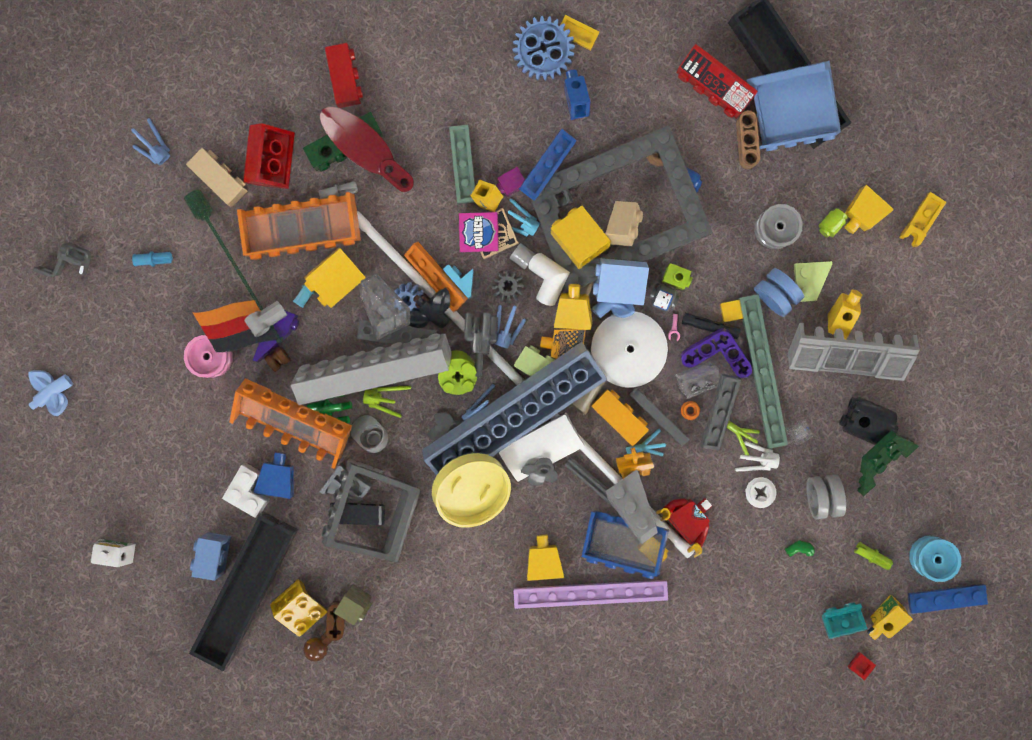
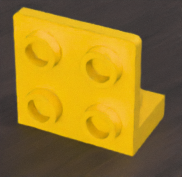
[270,579,327,637]

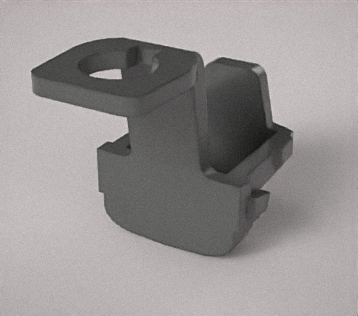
[33,242,91,277]

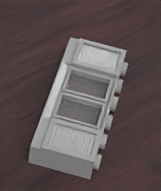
[788,323,920,381]

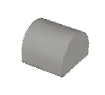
[509,243,536,270]

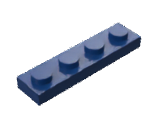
[519,129,577,201]
[908,584,988,614]

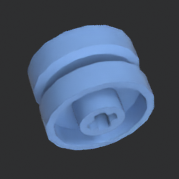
[754,268,804,317]

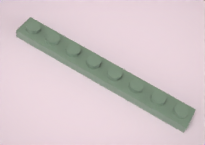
[738,294,788,449]

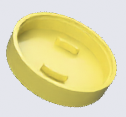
[432,453,511,527]

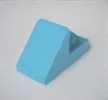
[443,264,474,299]

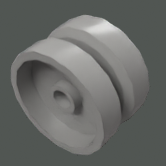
[754,204,803,249]
[806,474,846,520]

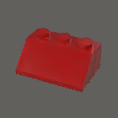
[243,123,295,189]

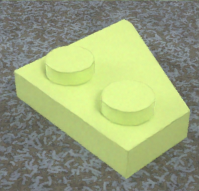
[794,261,832,302]

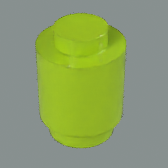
[819,208,848,237]

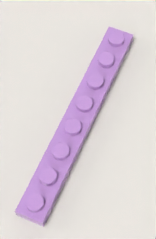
[514,580,668,609]

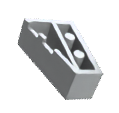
[605,470,658,544]

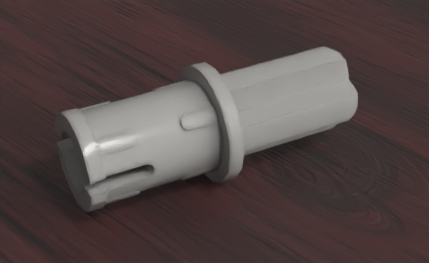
[319,182,358,199]

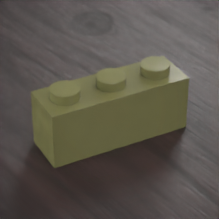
[334,585,372,625]

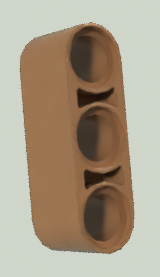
[736,110,760,170]

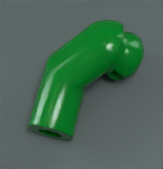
[784,540,815,557]

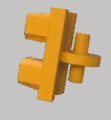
[616,448,654,479]

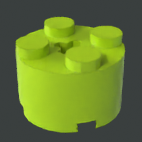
[438,350,477,395]

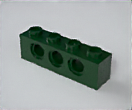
[303,112,384,172]

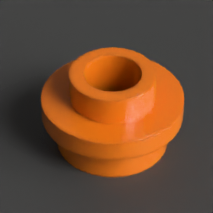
[681,401,700,420]

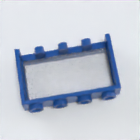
[581,511,670,579]

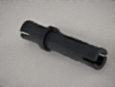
[681,312,741,340]

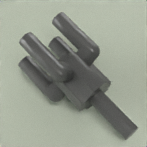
[464,313,498,377]

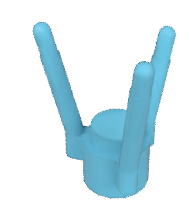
[508,198,540,237]

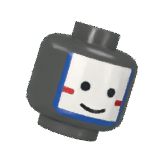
[649,285,679,313]

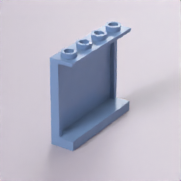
[747,61,841,151]

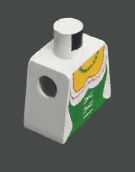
[91,539,136,567]

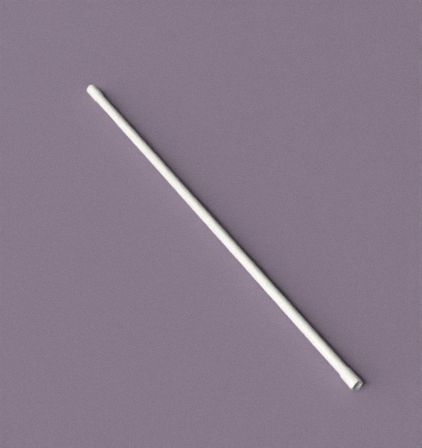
[357,211,695,558]

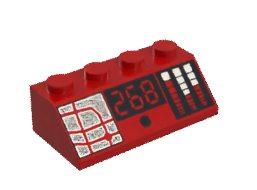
[676,44,758,119]

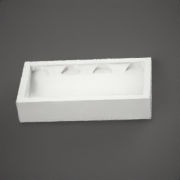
[499,413,585,482]

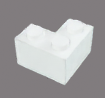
[222,463,270,518]

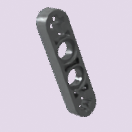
[629,388,689,447]

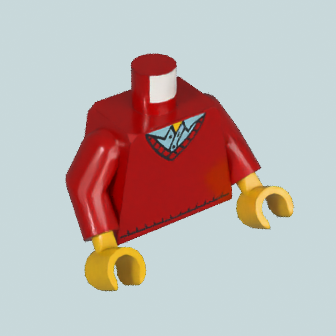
[656,498,712,557]

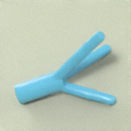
[626,429,666,456]

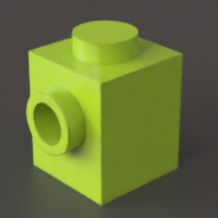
[661,263,693,290]

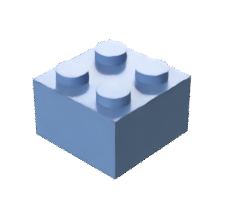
[190,532,231,581]

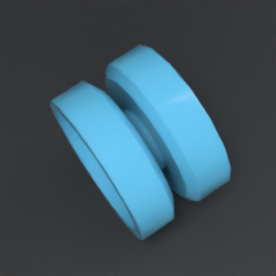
[909,536,961,582]

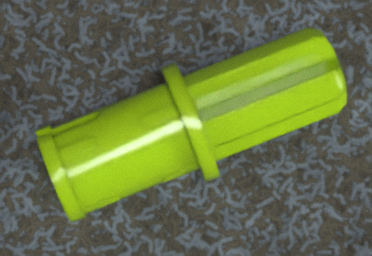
[854,542,893,570]

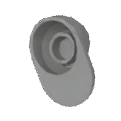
[351,415,388,453]

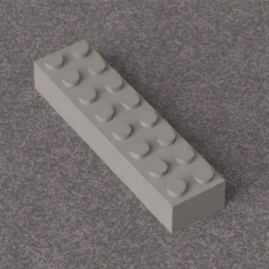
[291,333,452,405]

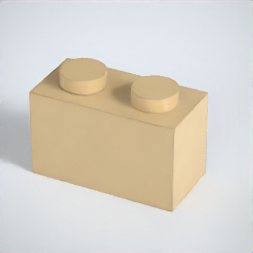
[605,201,643,246]

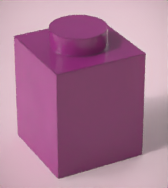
[496,167,525,197]

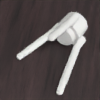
[735,441,780,471]

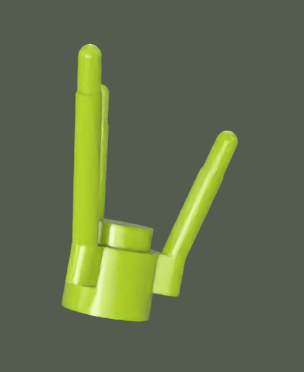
[363,386,411,418]

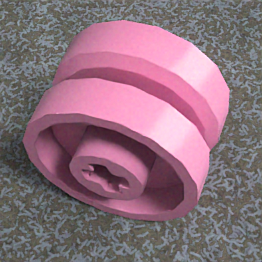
[184,335,233,378]

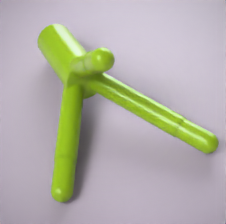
[727,420,760,456]

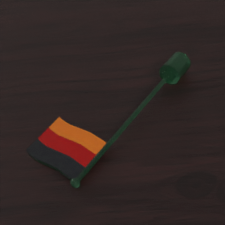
[184,190,283,353]

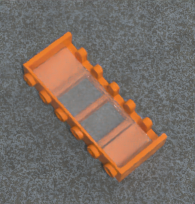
[237,192,361,260]
[229,378,352,469]

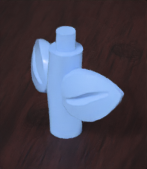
[28,370,73,416]

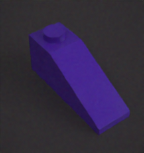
[253,310,299,362]

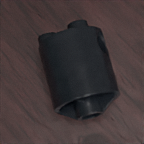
[839,397,898,445]

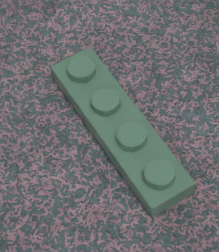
[449,125,475,204]

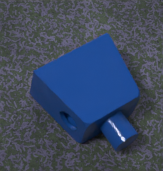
[564,70,590,120]
[254,452,294,499]

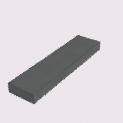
[700,374,741,450]

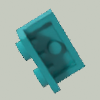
[822,602,868,639]

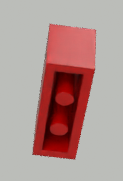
[325,43,363,108]

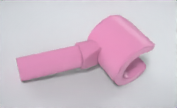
[668,314,680,341]

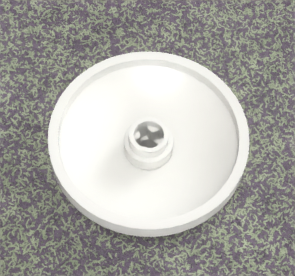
[591,312,668,387]

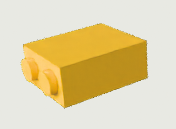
[551,206,611,269]
[304,247,366,308]

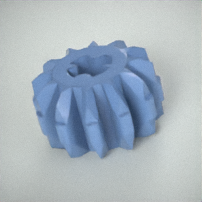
[392,282,424,315]

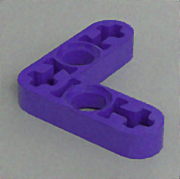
[681,328,752,378]

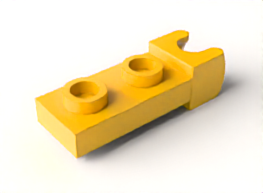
[899,192,946,247]

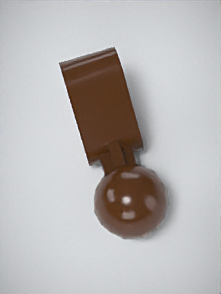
[303,601,345,662]

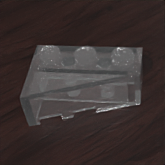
[360,273,410,340]

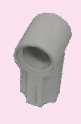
[244,301,287,337]

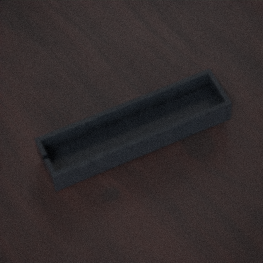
[728,0,851,149]
[189,512,298,671]

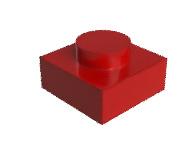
[847,652,876,680]

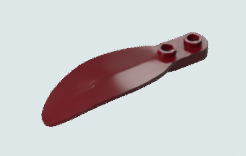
[320,107,414,192]

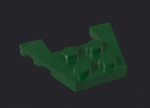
[857,431,919,497]

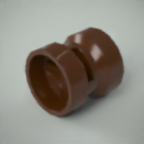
[264,346,291,372]

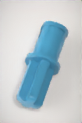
[132,251,173,267]

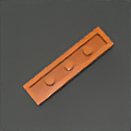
[404,242,468,312]

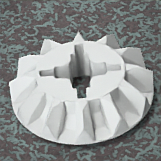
[745,477,776,508]

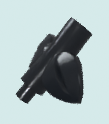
[404,288,451,328]

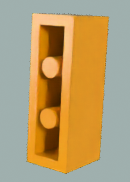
[591,389,649,446]

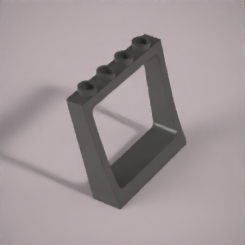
[322,462,421,563]

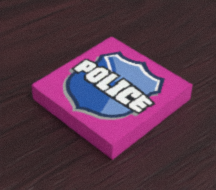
[459,212,499,252]

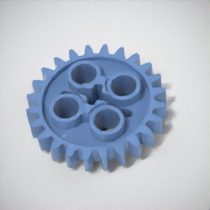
[512,16,575,81]

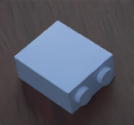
[593,258,649,305]

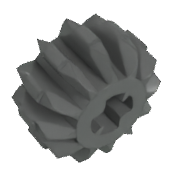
[492,270,524,303]

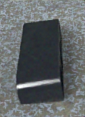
[329,502,385,525]

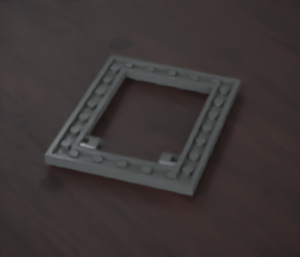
[530,126,713,292]

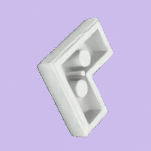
[528,253,570,306]

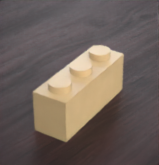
[186,148,247,207]

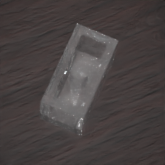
[675,361,720,399]

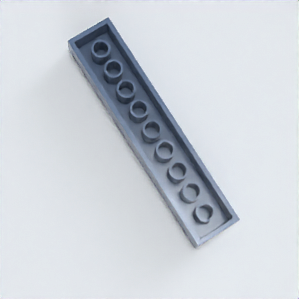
[422,342,607,476]

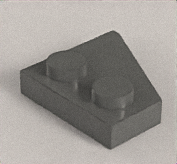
[320,463,372,501]

